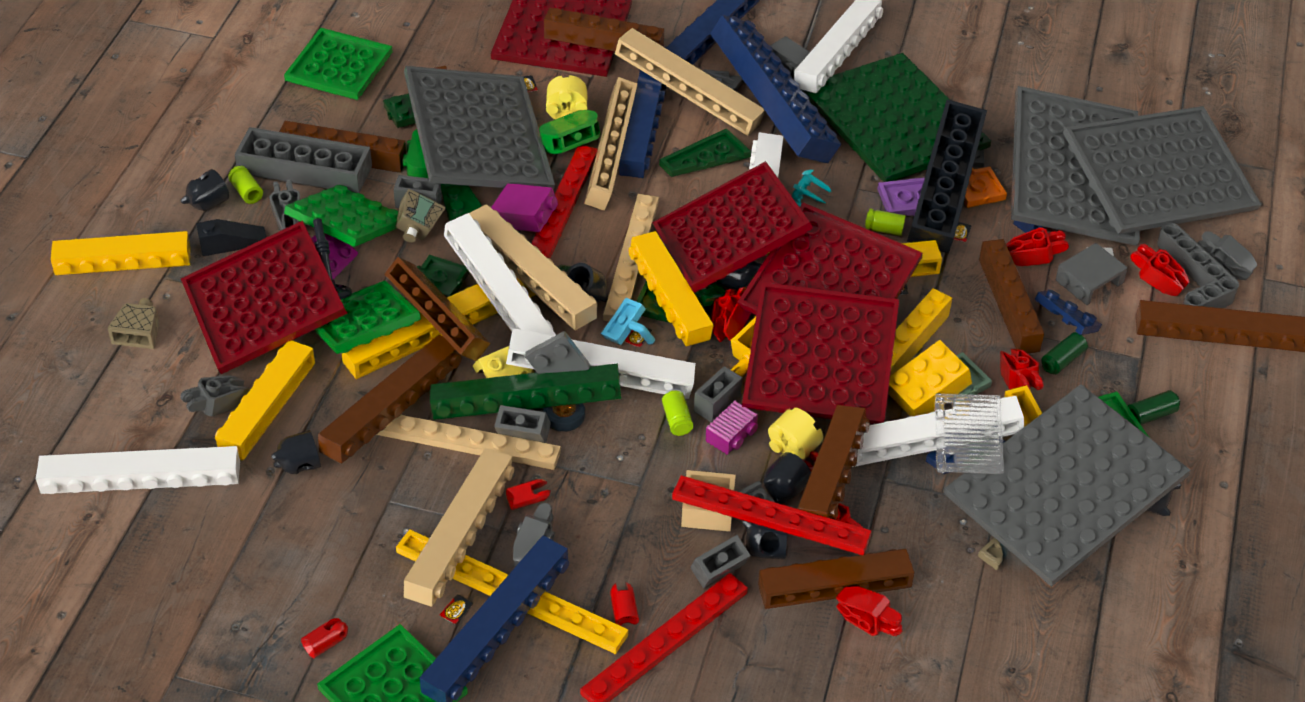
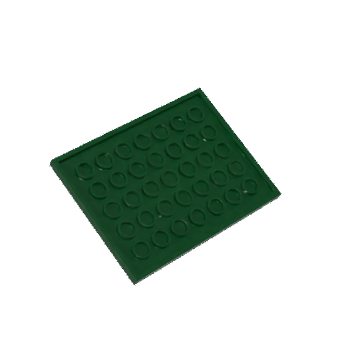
[801,53,991,182]

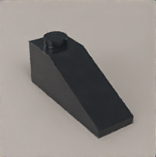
[196,219,267,257]

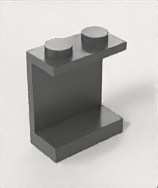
[1055,243,1128,305]

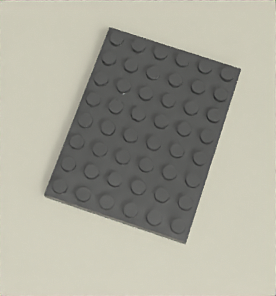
[404,66,555,189]
[1011,86,1140,246]
[1063,106,1261,234]
[944,384,1190,587]

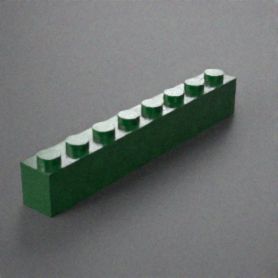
[430,363,621,420]

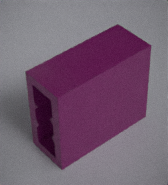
[491,183,558,232]

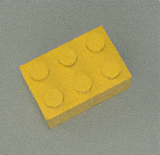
[888,340,972,416]

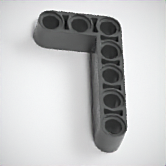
[1157,223,1239,308]

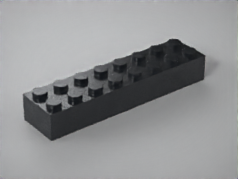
[907,99,987,254]

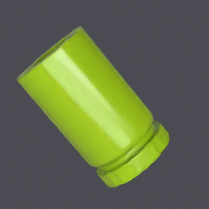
[228,166,263,204]
[865,209,906,236]
[662,390,693,436]

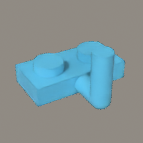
[601,298,655,345]

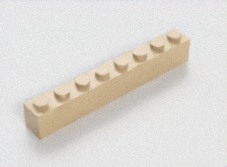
[615,28,765,136]
[584,77,637,210]
[469,204,597,331]
[404,448,514,607]

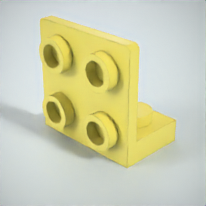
[473,346,534,378]

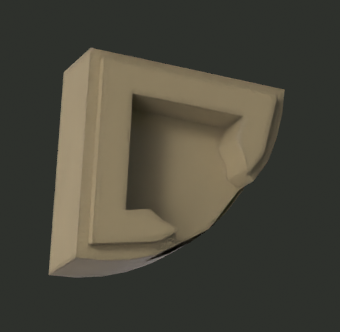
[978,538,1003,570]

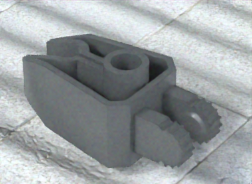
[269,179,301,231]
[1198,231,1257,280]
[180,375,249,417]
[513,502,555,567]

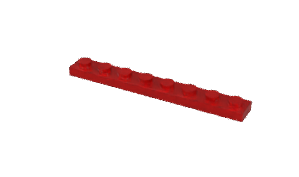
[531,145,598,259]
[672,475,872,555]
[580,573,748,702]

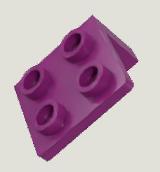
[311,233,358,279]

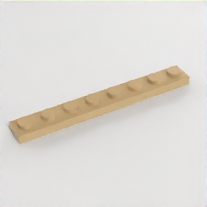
[603,194,659,321]
[376,415,561,470]

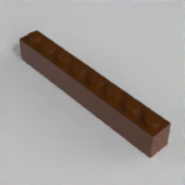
[1136,300,1305,352]
[318,335,462,464]

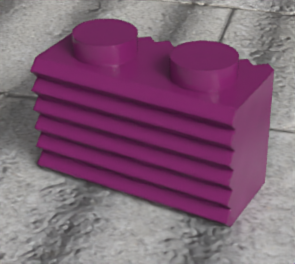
[706,400,758,455]

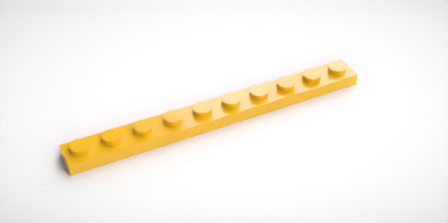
[396,529,628,654]

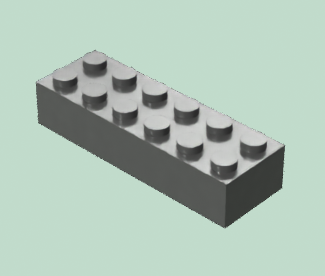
[235,127,372,193]

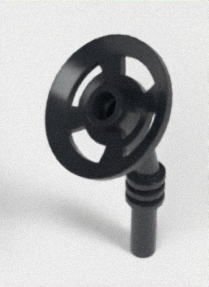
[313,218,352,299]

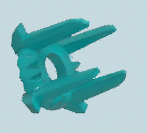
[791,169,831,207]

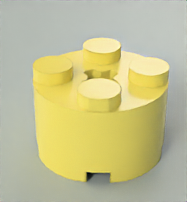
[546,75,587,119]
[768,408,823,460]

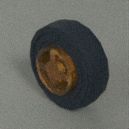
[543,403,585,432]

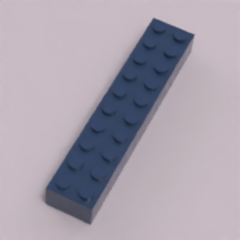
[710,15,841,163]

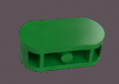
[539,110,601,154]
[403,129,429,179]

